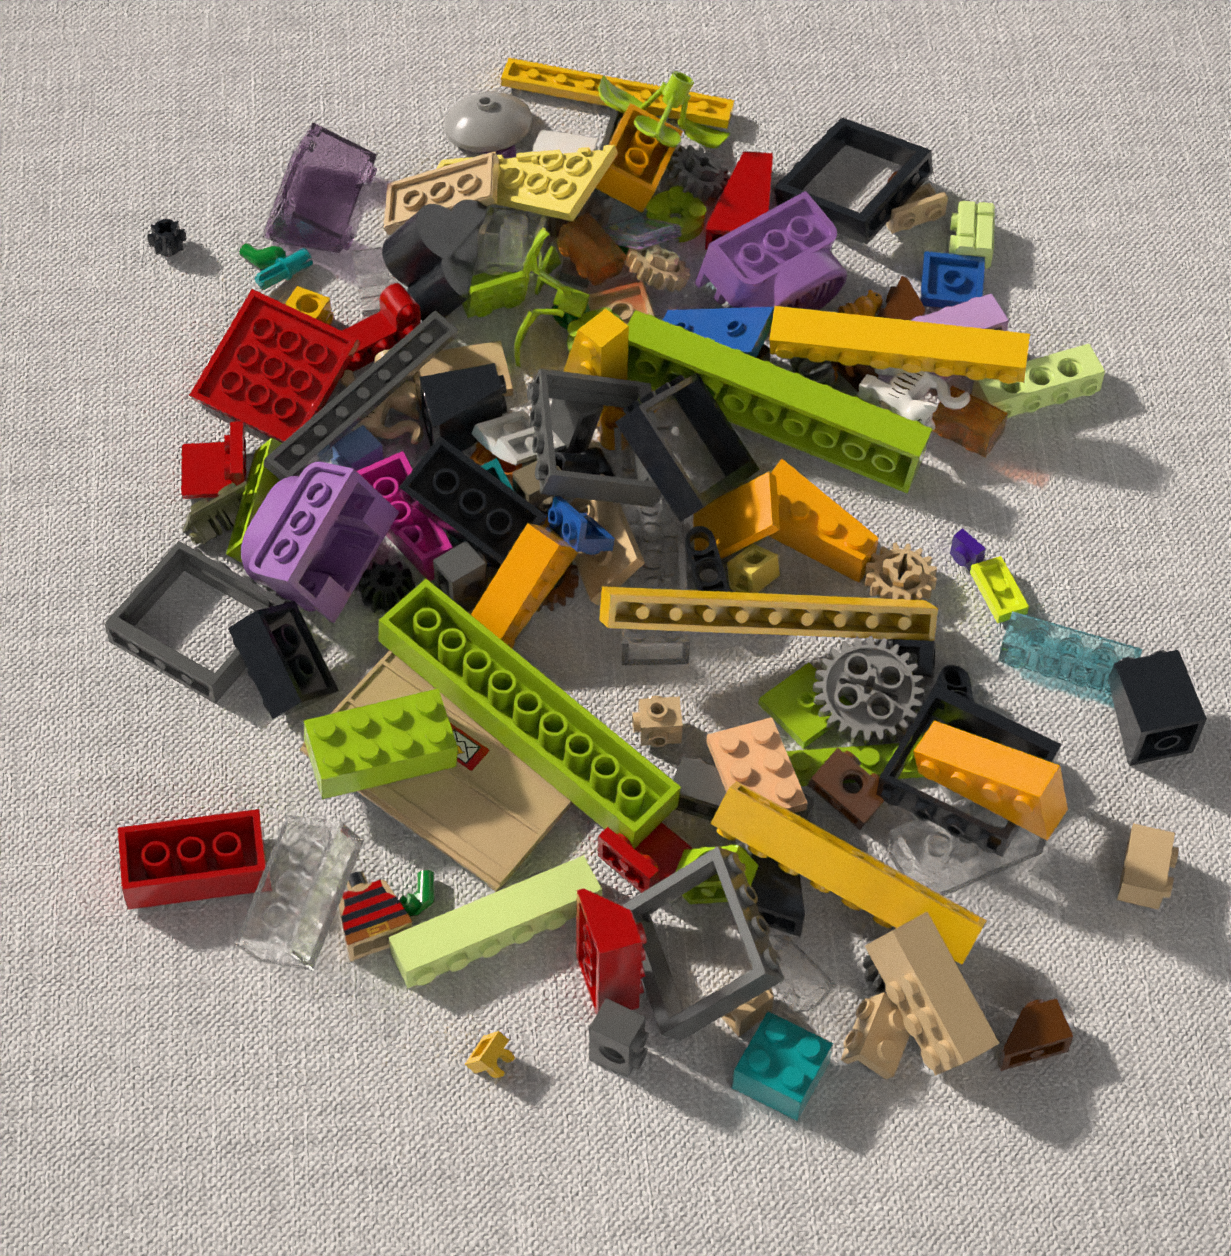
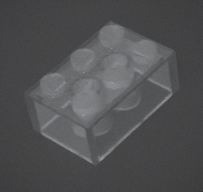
[477,207,550,277]

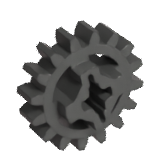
[666,145,730,201]

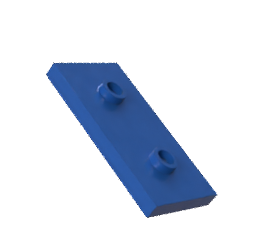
[662,307,774,358]

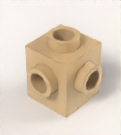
[632,696,683,747]

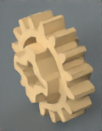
[625,243,690,292]
[865,543,937,600]

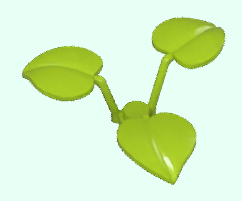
[598,71,730,149]
[514,227,590,367]

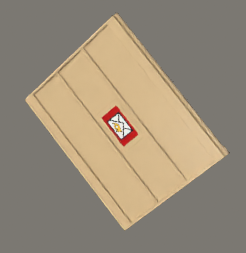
[300,650,573,892]

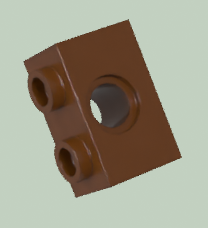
[807,748,885,830]

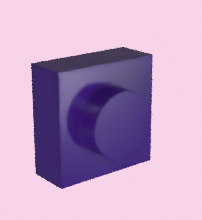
[950,528,986,571]

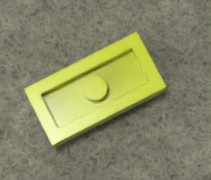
[970,556,1029,624]

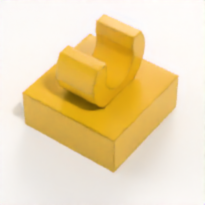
[464,1031,515,1078]

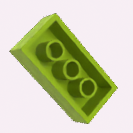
[303,688,458,800]

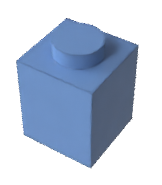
[331,425,383,471]

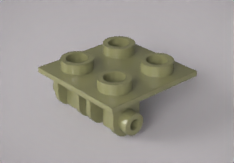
[182,481,247,545]

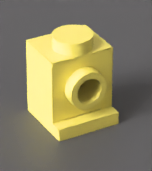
[727,544,780,593]

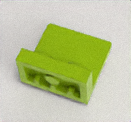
[462,264,530,318]

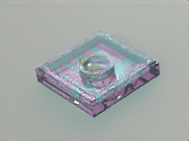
[595,216,681,250]

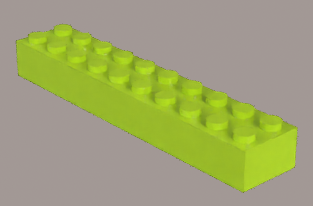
[627,310,932,494]
[379,579,681,849]

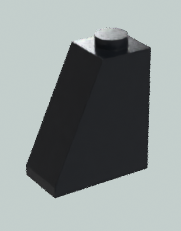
[751,853,805,937]

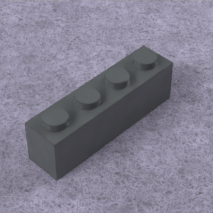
[673,757,815,822]

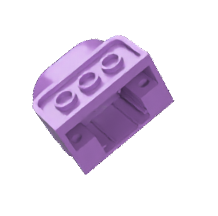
[695,191,847,336]
[241,461,399,623]

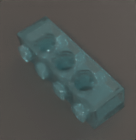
[998,611,1143,696]

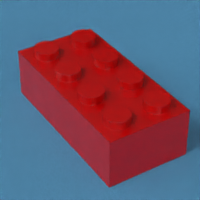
[117,809,269,910]

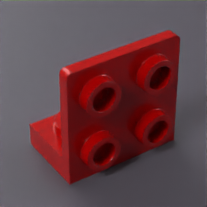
[181,421,247,499]
[598,822,694,893]

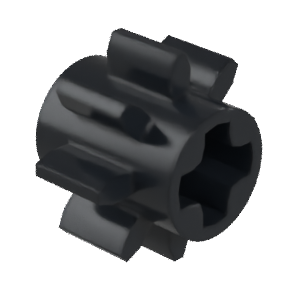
[147,219,187,257]

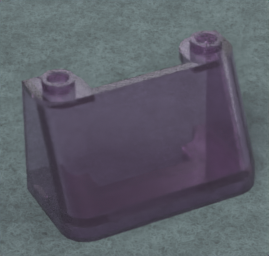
[262,122,377,253]

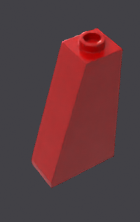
[705,151,773,250]

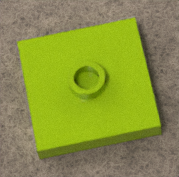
[758,662,853,749]

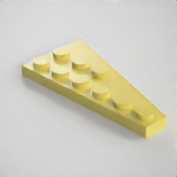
[436,145,618,222]

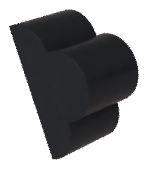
[382,199,487,321]

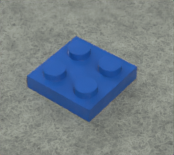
[920,251,985,308]

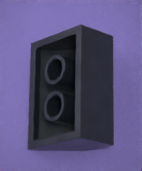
[228,601,339,719]

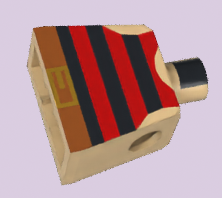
[337,871,413,962]

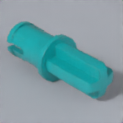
[255,248,313,290]

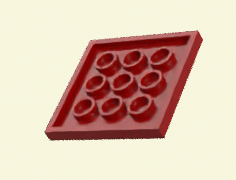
[189,289,360,443]

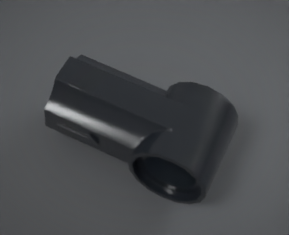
[555,447,614,477]

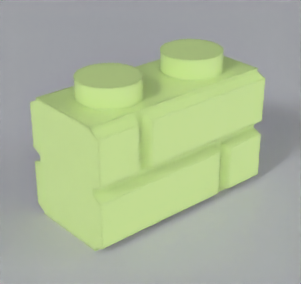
[949,201,995,269]

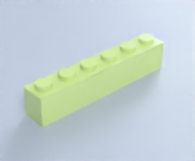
[389,855,602,988]

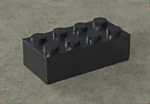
[399,436,546,570]

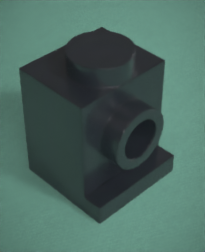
[887,639,936,677]

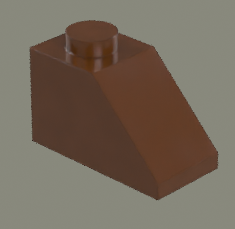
[998,998,1073,1071]

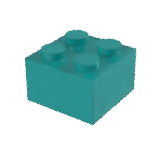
[732,1011,833,1121]

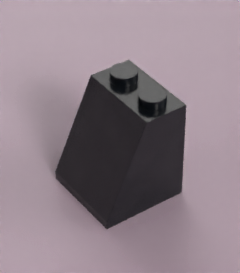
[419,363,507,452]
[1108,650,1207,766]

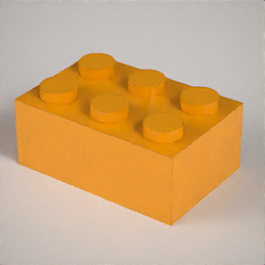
[596,103,683,213]

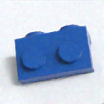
[548,496,615,555]

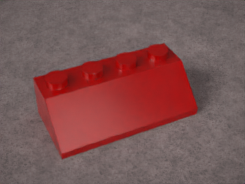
[576,888,647,1015]

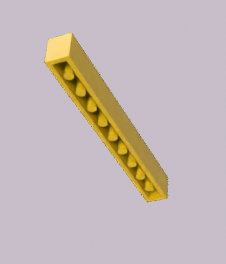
[599,587,938,641]

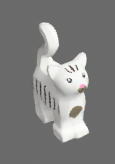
[857,368,970,430]

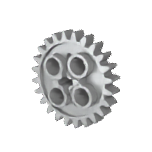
[813,636,924,745]

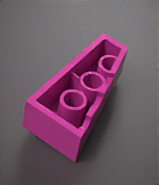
[357,451,453,581]

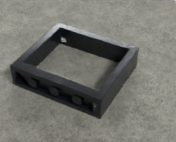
[774,117,933,245]
[615,373,760,522]
[876,684,1062,857]

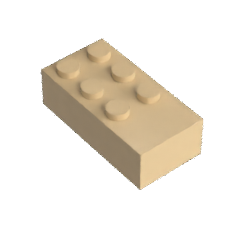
[865,912,1000,1076]

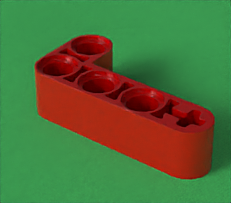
[340,283,421,379]

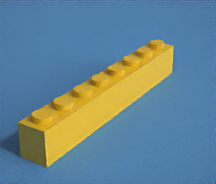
[769,306,1030,384]
[710,781,987,965]

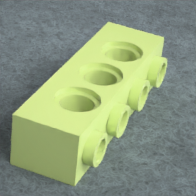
[971,344,1105,424]

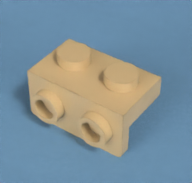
[886,183,948,234]
[841,993,910,1079]

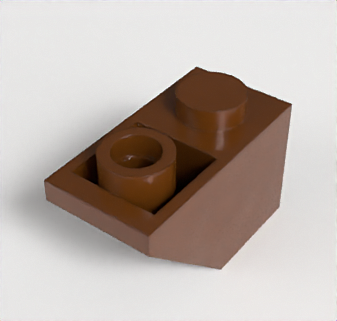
[876,276,925,320]

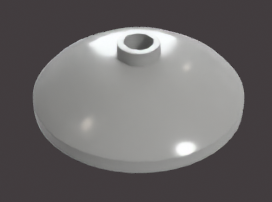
[444,92,532,152]

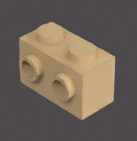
[1117,823,1179,910]

